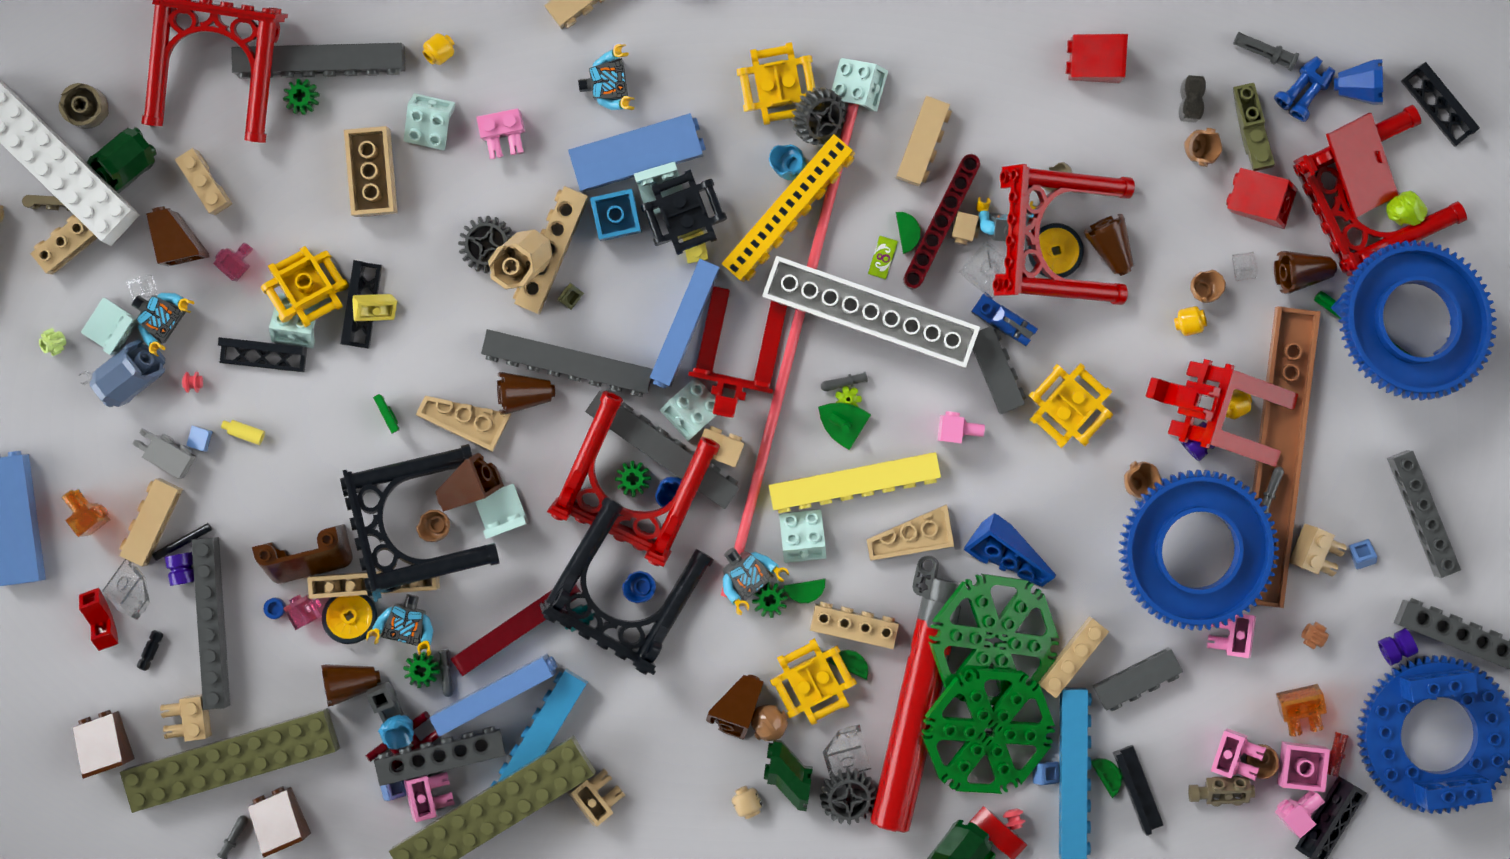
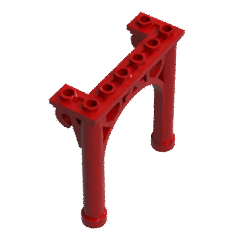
[141,0,288,143]
[1293,105,1467,276]
[993,164,1135,305]
[547,391,720,567]

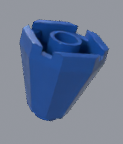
[1334,59,1383,105]

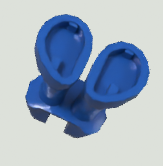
[1274,56,1335,122]

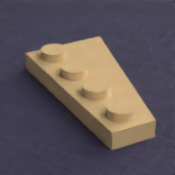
[416,396,511,452]
[866,504,954,561]

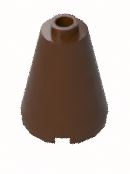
[1084,214,1134,276]
[1274,251,1337,294]
[497,372,555,415]
[321,664,381,707]

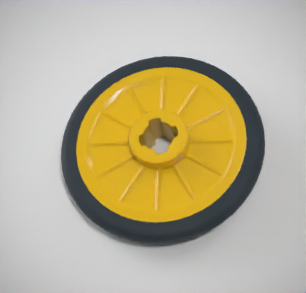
[1028,223,1084,278]
[322,595,377,644]

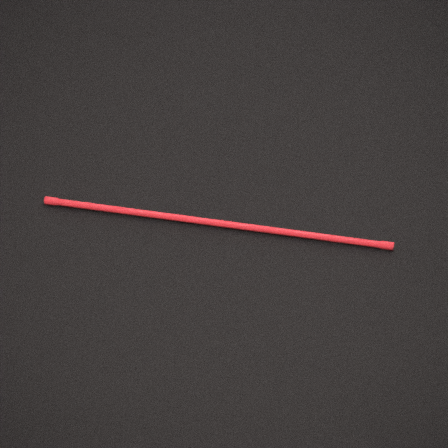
[721,103,859,597]

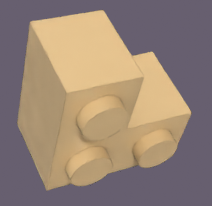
[702,426,745,467]

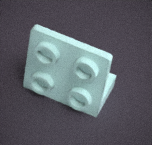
[832,58,888,112]
[404,93,455,150]
[634,162,683,215]
[269,293,320,348]
[81,298,138,355]
[660,378,717,441]
[475,484,529,539]
[779,509,826,563]

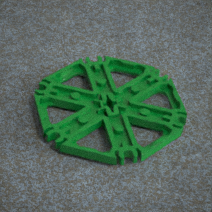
[929,573,1059,705]
[921,667,1055,794]

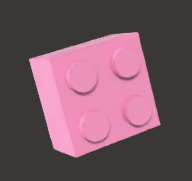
[1277,741,1330,792]

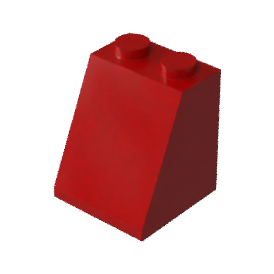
[1065,34,1128,83]
[1226,168,1298,229]

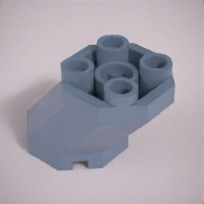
[90,339,165,407]

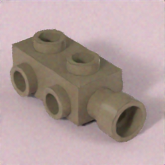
[1188,776,1255,807]

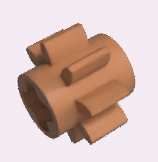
[1301,622,1329,649]

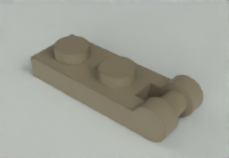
[22,195,70,211]

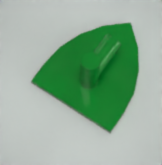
[818,403,871,450]

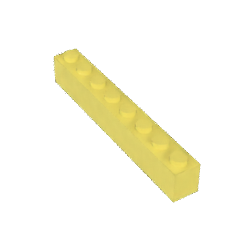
[768,452,941,513]

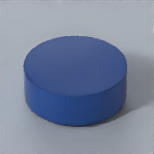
[263,597,286,619]

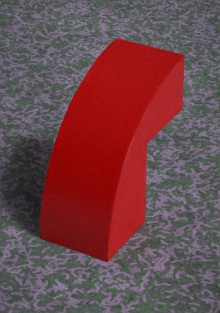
[79,588,118,651]
[969,806,1027,859]

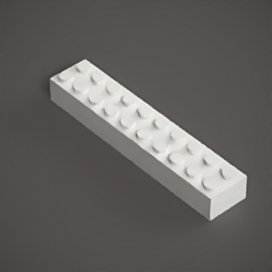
[0,79,140,246]
[762,256,980,368]

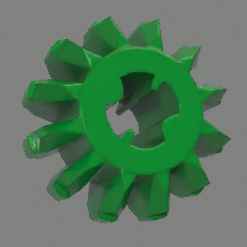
[283,78,320,115]
[615,461,651,497]
[752,582,788,618]
[403,652,440,688]

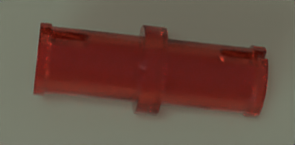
[1327,732,1349,777]

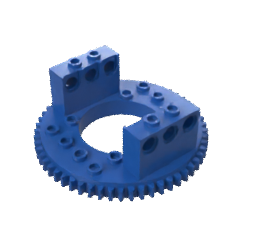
[1331,240,1497,401]
[1118,470,1279,631]
[1357,655,1510,814]

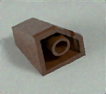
[435,453,504,512]
[706,675,764,740]

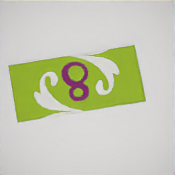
[868,236,898,279]

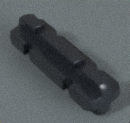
[137,630,163,671]

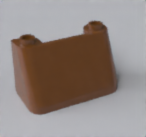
[252,524,353,584]

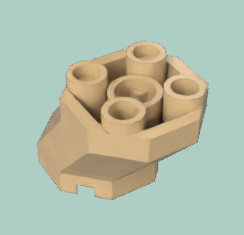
[488,229,553,290]

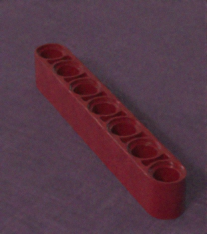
[903,154,980,289]
[451,584,581,676]

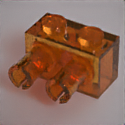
[61,489,110,537]
[1276,684,1327,736]

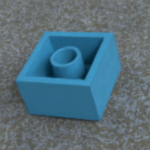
[590,189,642,241]

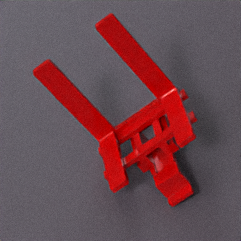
[688,286,787,418]
[1146,359,1298,467]

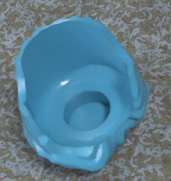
[769,144,807,181]
[378,715,414,749]

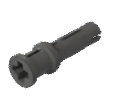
[1233,32,1299,71]

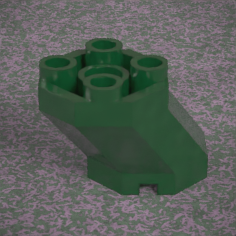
[87,127,157,194]
[764,740,813,812]
[927,820,993,859]

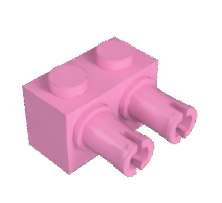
[476,108,525,159]
[938,411,985,443]
[1207,614,1256,658]
[1211,728,1266,781]
[404,772,455,822]
[1275,791,1325,838]

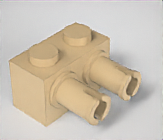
[1289,523,1346,576]
[160,694,212,742]
[567,769,625,827]

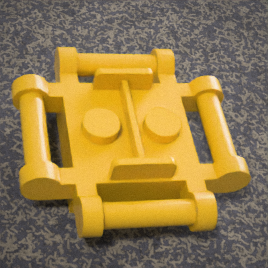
[736,42,816,125]
[261,246,349,328]
[1028,363,1113,448]
[770,638,857,725]

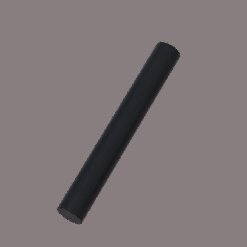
[152,523,212,561]

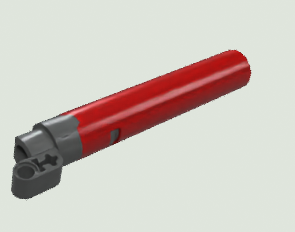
[870,556,961,833]

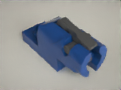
[971,294,1038,346]

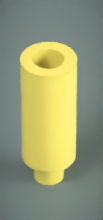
[221,420,265,445]

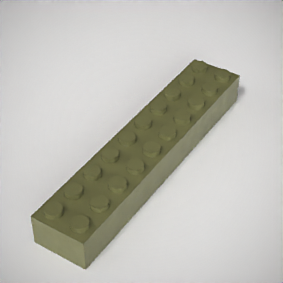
[120,708,340,813]
[389,735,596,859]

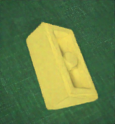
[352,294,397,321]

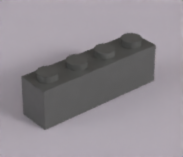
[972,326,1026,414]
[1092,647,1183,711]

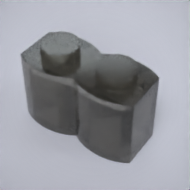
[1179,75,1206,122]

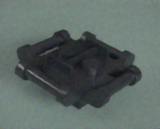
[641,169,727,255]

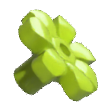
[835,386,862,407]

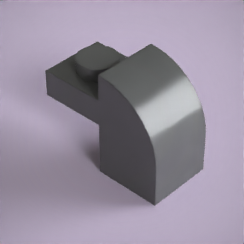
[366,682,404,723]

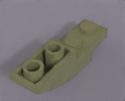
[1233,82,1275,171]

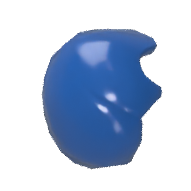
[655,477,682,507]
[622,571,656,604]

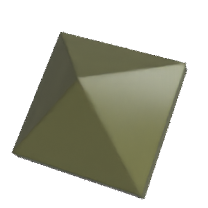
[557,283,584,310]

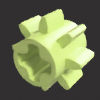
[39,328,66,356]

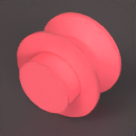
[182,372,203,393]
[1003,808,1026,830]

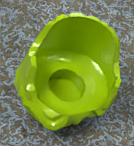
[1386,191,1428,226]

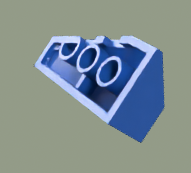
[964,513,1056,587]

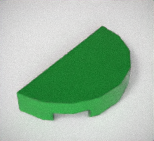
[895,212,920,254]
[373,394,400,434]
[784,578,825,603]
[828,649,869,680]
[1091,758,1122,798]

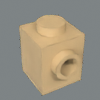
[950,211,980,245]

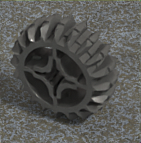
[791,87,847,145]
[458,216,513,273]
[820,767,877,825]

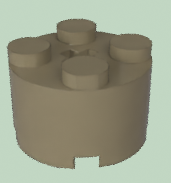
[58,83,109,129]

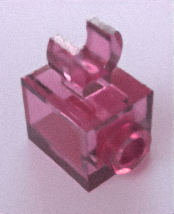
[213,243,253,282]
[283,594,322,630]

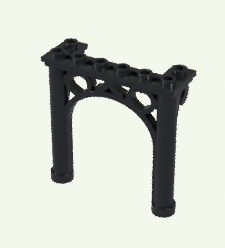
[340,444,500,602]
[539,496,714,675]

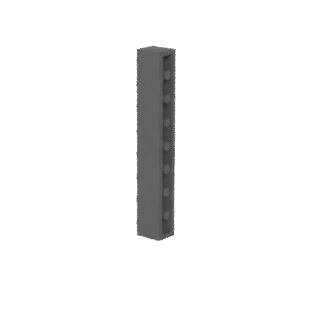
[231,43,405,79]
[481,329,653,397]
[585,390,740,509]
[192,537,230,710]

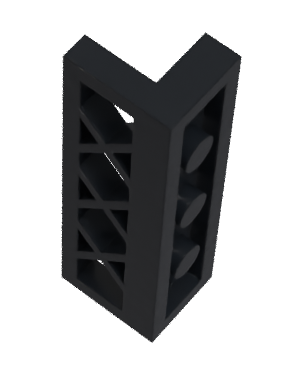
[1401,62,1480,147]
[340,260,382,349]
[218,337,307,372]
[1112,745,1163,836]
[1295,776,1367,859]

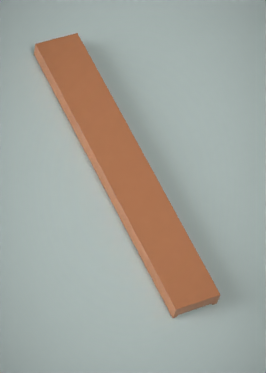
[1252,306,1321,608]

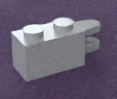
[133,428,196,479]

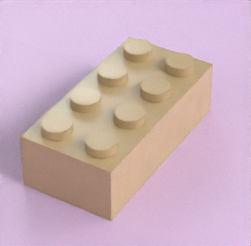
[344,126,398,217]

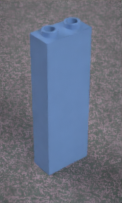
[568,113,706,193]
[650,259,721,388]
[0,451,46,586]
[429,653,558,736]

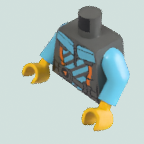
[578,44,635,110]
[976,197,1036,241]
[131,293,194,357]
[722,548,789,615]
[366,594,434,656]

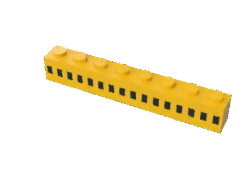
[721,134,855,282]

